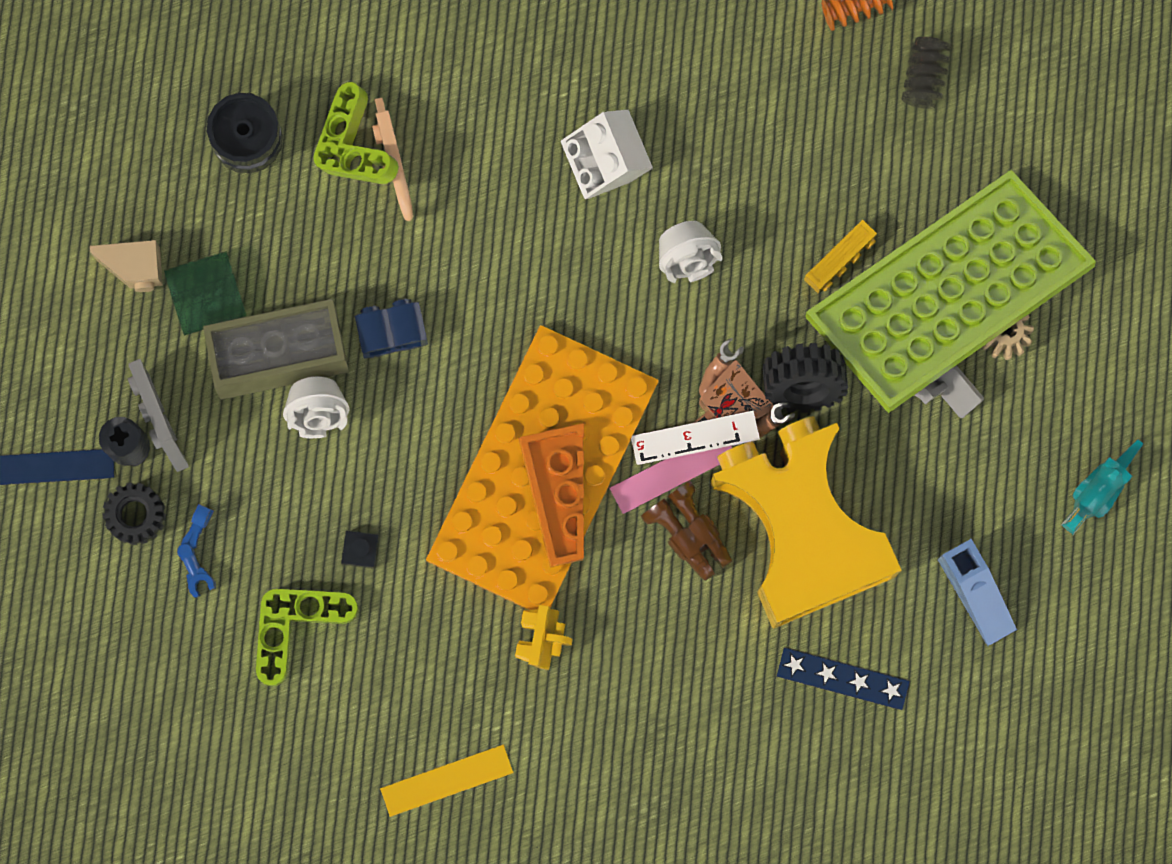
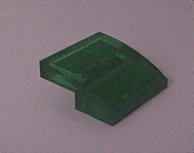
[164,251,247,336]

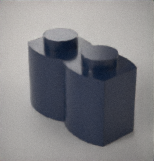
[354,299,428,359]

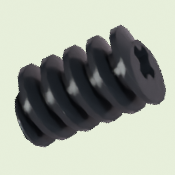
[99,417,150,467]

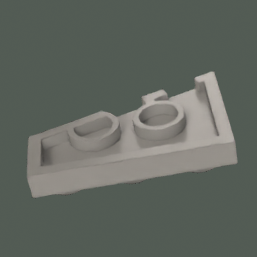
[127,359,189,472]

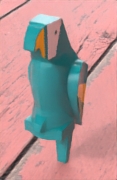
[1061,440,1143,535]

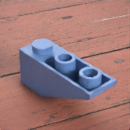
[937,539,1017,646]

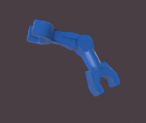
[177,504,216,598]

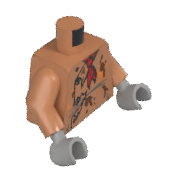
[693,338,795,438]

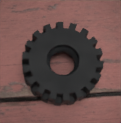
[763,343,848,413]

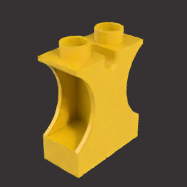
[710,416,902,629]

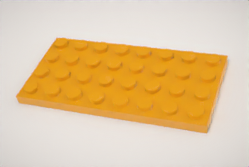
[426,325,659,610]

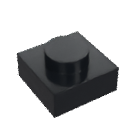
[341,531,379,569]

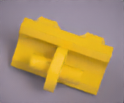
[515,605,573,670]

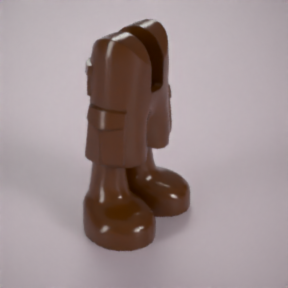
[641,480,732,581]

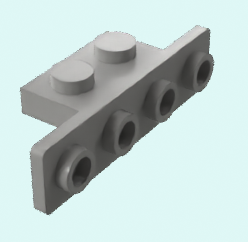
[915,365,984,418]

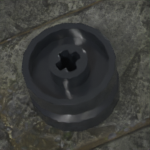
[206,92,283,174]

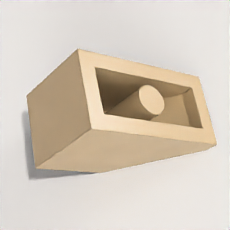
[90,240,163,292]

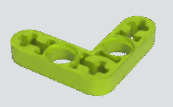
[313,82,399,184]
[256,589,359,687]

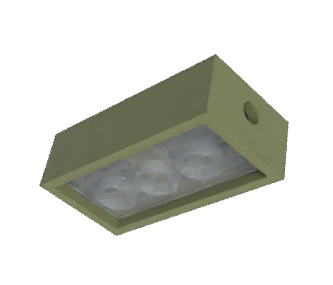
[203,299,349,400]

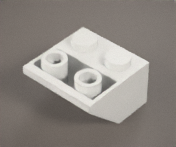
[561,110,653,199]

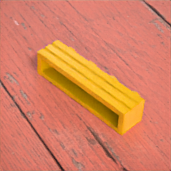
[804,220,877,293]

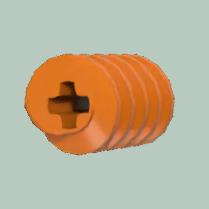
[821,0,893,31]

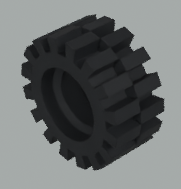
[102,482,166,545]

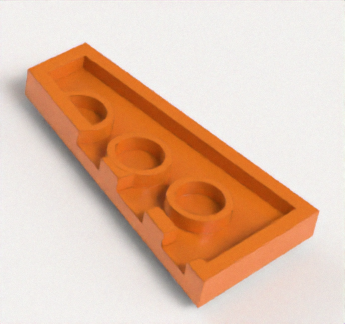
[519,423,584,568]

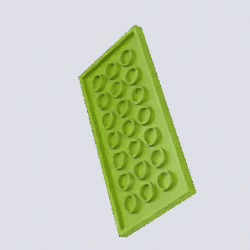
[806,170,1096,413]

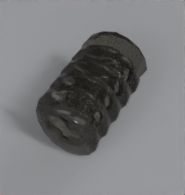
[901,36,953,109]

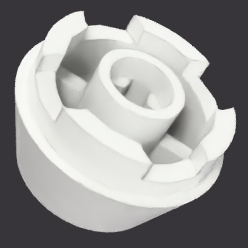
[659,221,722,283]
[283,377,349,438]

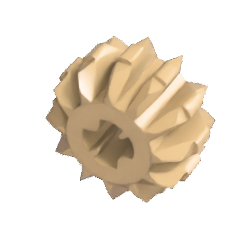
[982,315,1034,360]

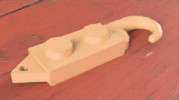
[372,98,413,221]

